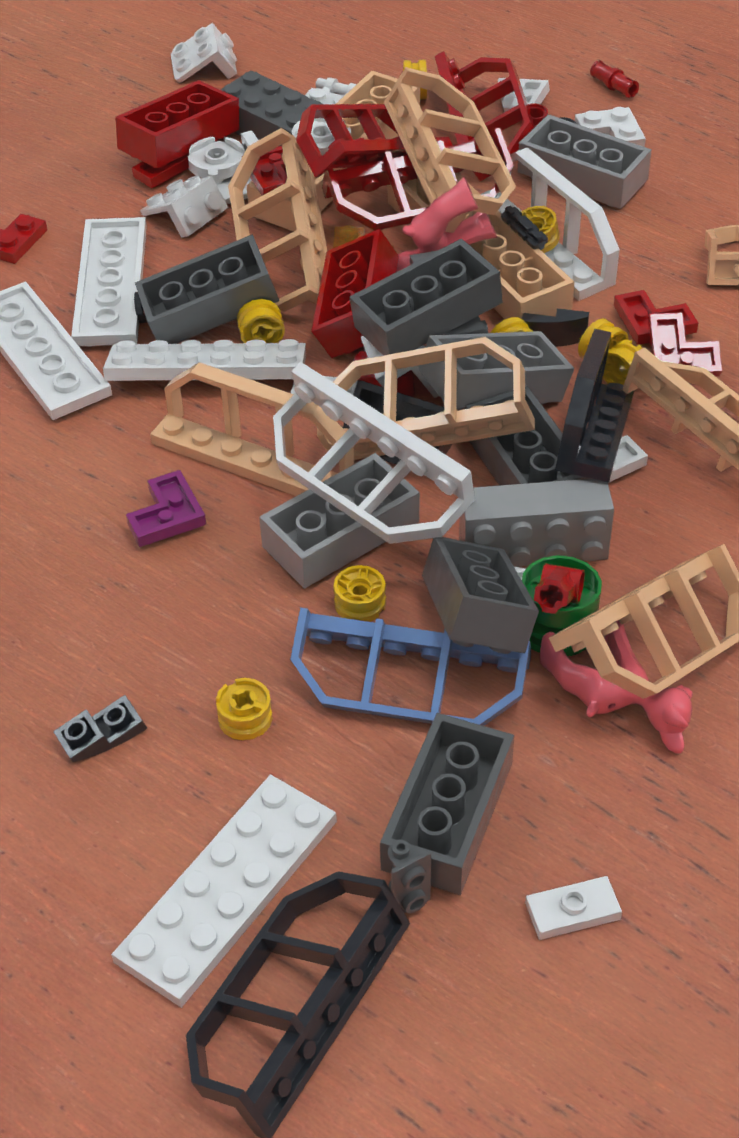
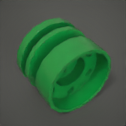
[522,555,602,656]

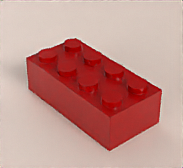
[115,80,239,168]
[311,229,399,358]

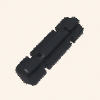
[501,206,548,250]

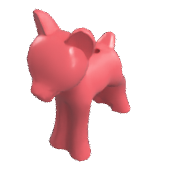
[397,177,498,272]
[540,620,693,754]

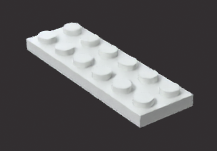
[71,217,147,347]
[0,281,112,420]
[103,339,306,381]
[111,774,337,1008]

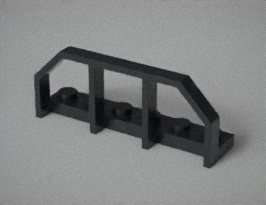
[555,329,634,483]
[186,871,410,1138]

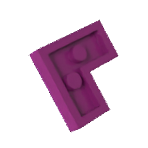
[126,470,206,547]

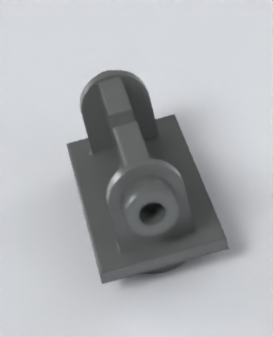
[388,840,431,913]

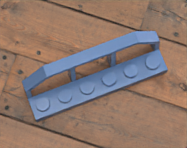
[290,607,531,726]

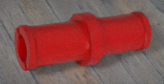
[590,60,639,98]

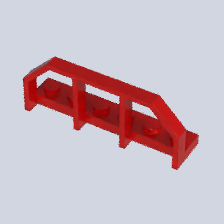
[435,51,535,182]
[296,104,453,178]
[322,128,513,231]

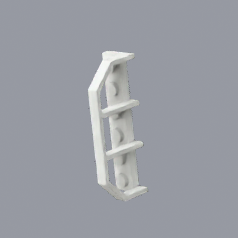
[481,148,620,301]
[273,361,475,544]

